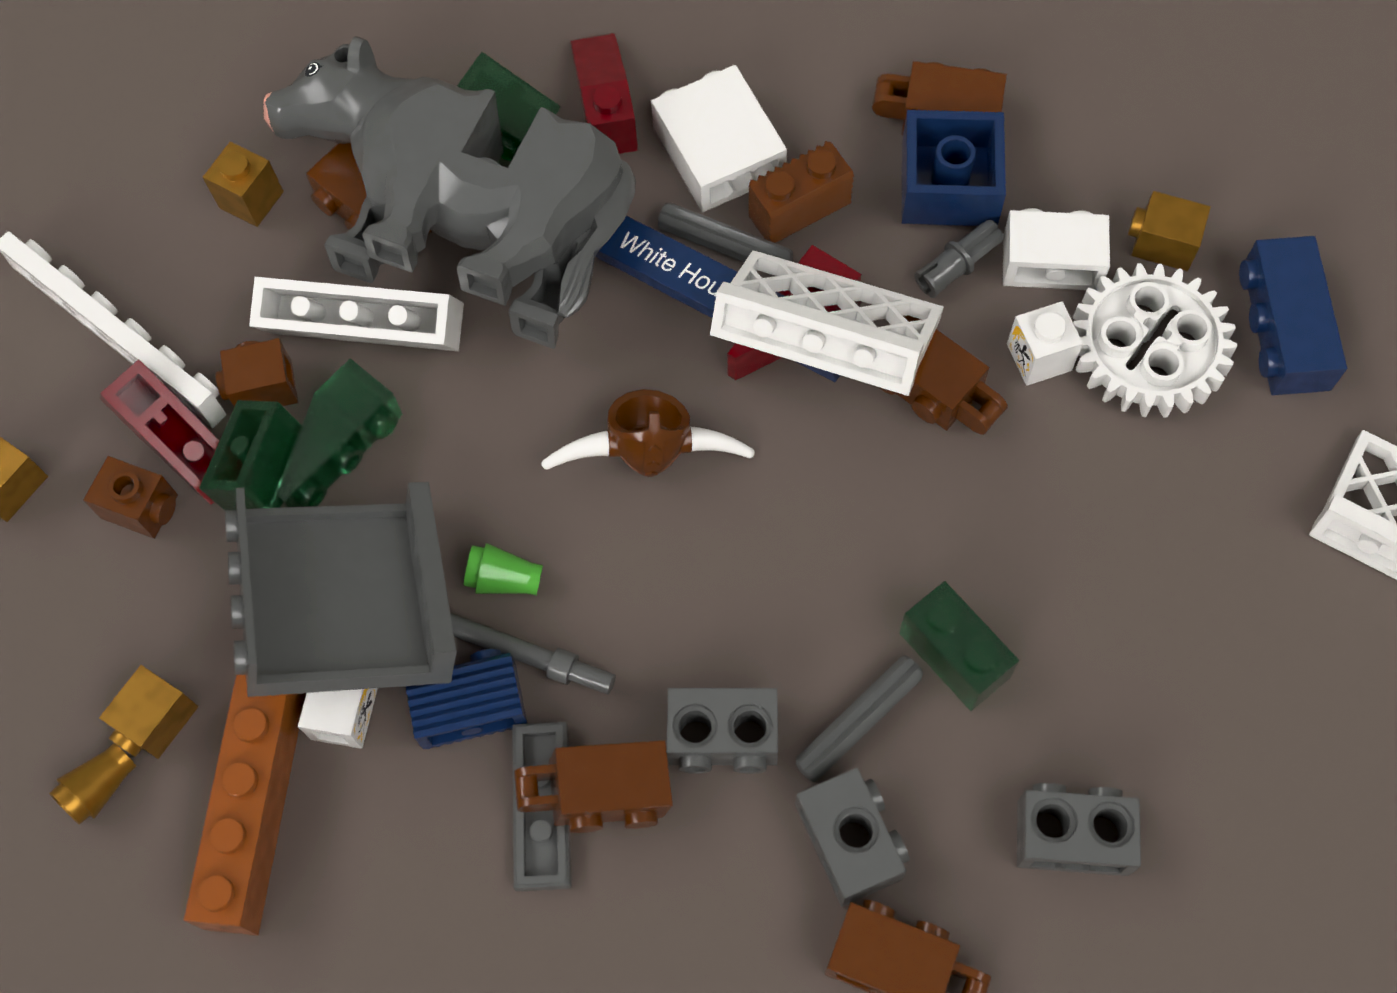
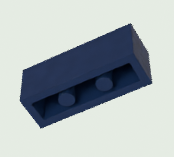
[1239,236,1348,395]

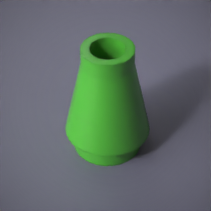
[464,543,543,596]

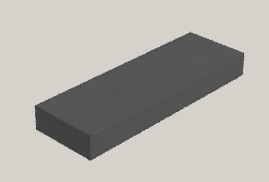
[512,722,571,892]

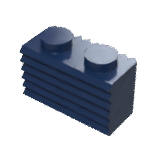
[406,649,528,749]

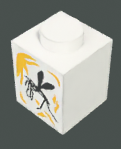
[1007,301,1083,386]
[298,688,378,749]

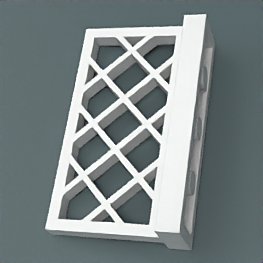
[710,250,944,396]
[1309,430,1397,580]

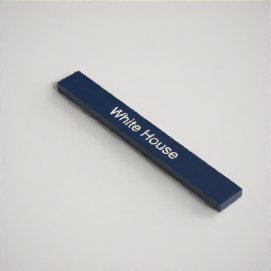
[595,216,841,382]

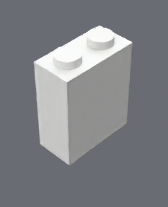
[651,65,787,213]

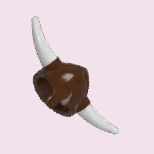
[542,389,755,477]

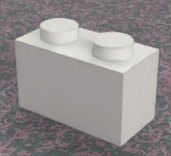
[1003,208,1110,290]

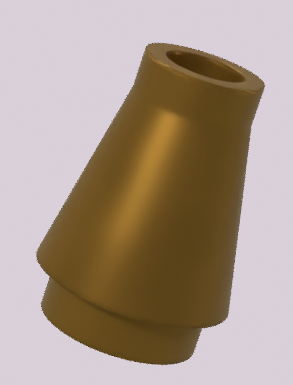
[49,743,136,825]

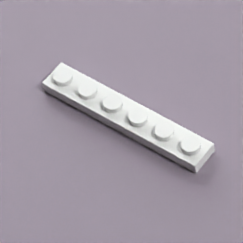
[0,231,227,428]

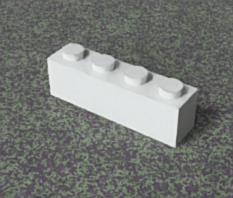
[249,277,464,351]

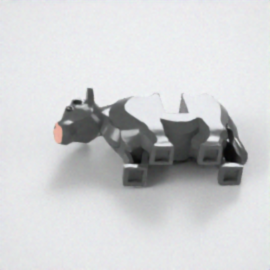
[264,36,636,349]

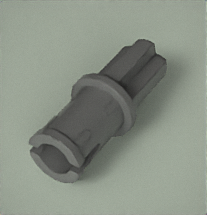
[914,220,1004,298]

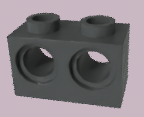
[667,688,778,774]
[1017,783,1141,876]

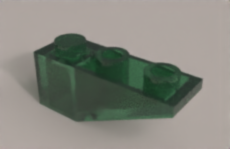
[277,358,403,508]

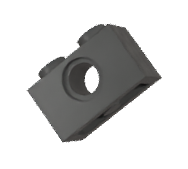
[795,767,910,907]

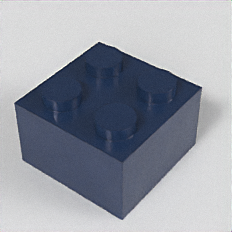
[902,110,1006,226]

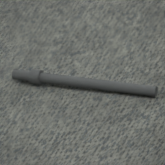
[450,613,616,695]

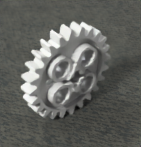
[1073,263,1237,418]

